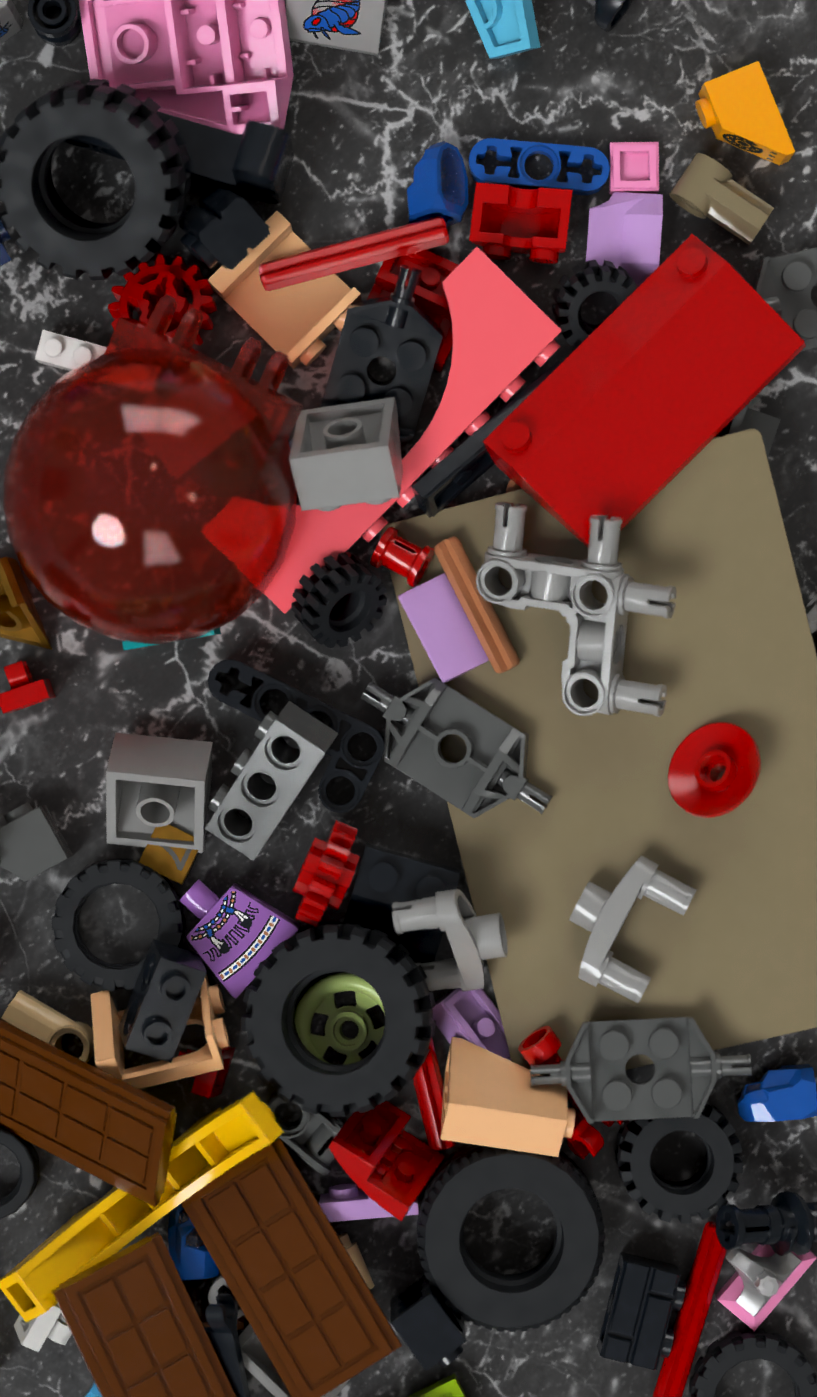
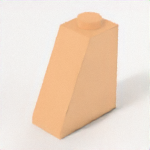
[440,1037,575,1157]

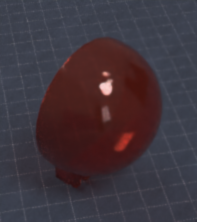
[3,294,304,644]

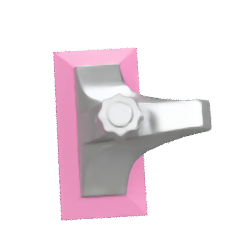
[715,1244,817,1332]

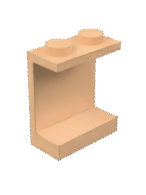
[208,210,362,369]

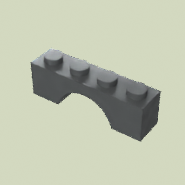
[0,802,73,882]

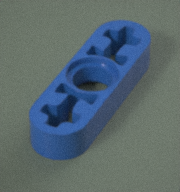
[468,138,610,195]

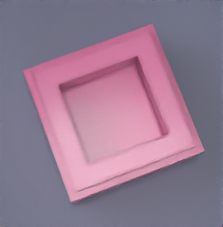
[609,142,659,194]

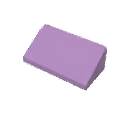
[398,573,489,683]
[433,988,511,1061]

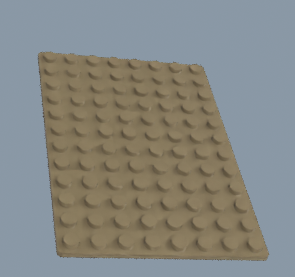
[381,429,817,1076]

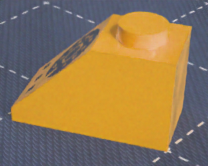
[695,61,795,165]

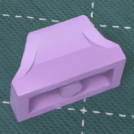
[586,192,663,287]

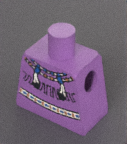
[179,879,300,999]

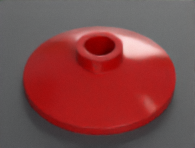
[668,722,761,818]

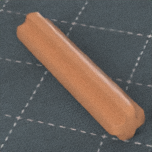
[434,536,520,674]

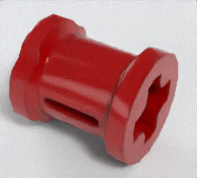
[370,527,434,587]

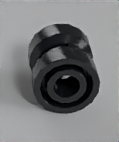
[28,0,82,46]

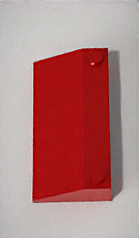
[483,234,806,547]

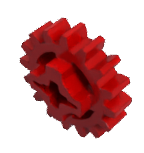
[108,254,217,361]
[292,820,360,927]

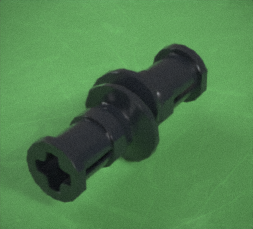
[716,1191,817,1256]

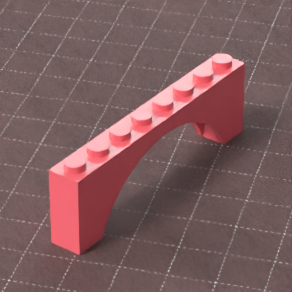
[200,247,562,614]

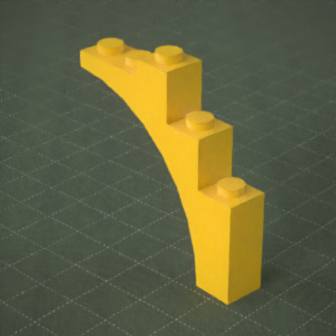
[0,1092,284,1322]

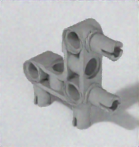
[476,502,676,717]

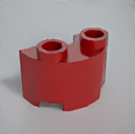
[469,182,573,264]

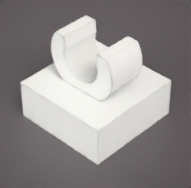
[13,1303,71,1352]

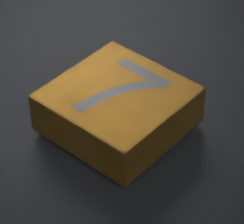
[138,824,198,885]

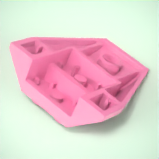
[78,0,294,135]

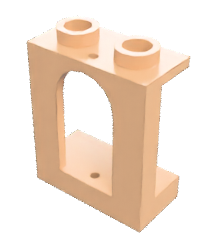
[90,974,229,1089]

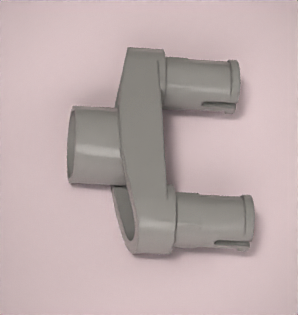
[569,855,697,1003]
[392,889,508,991]

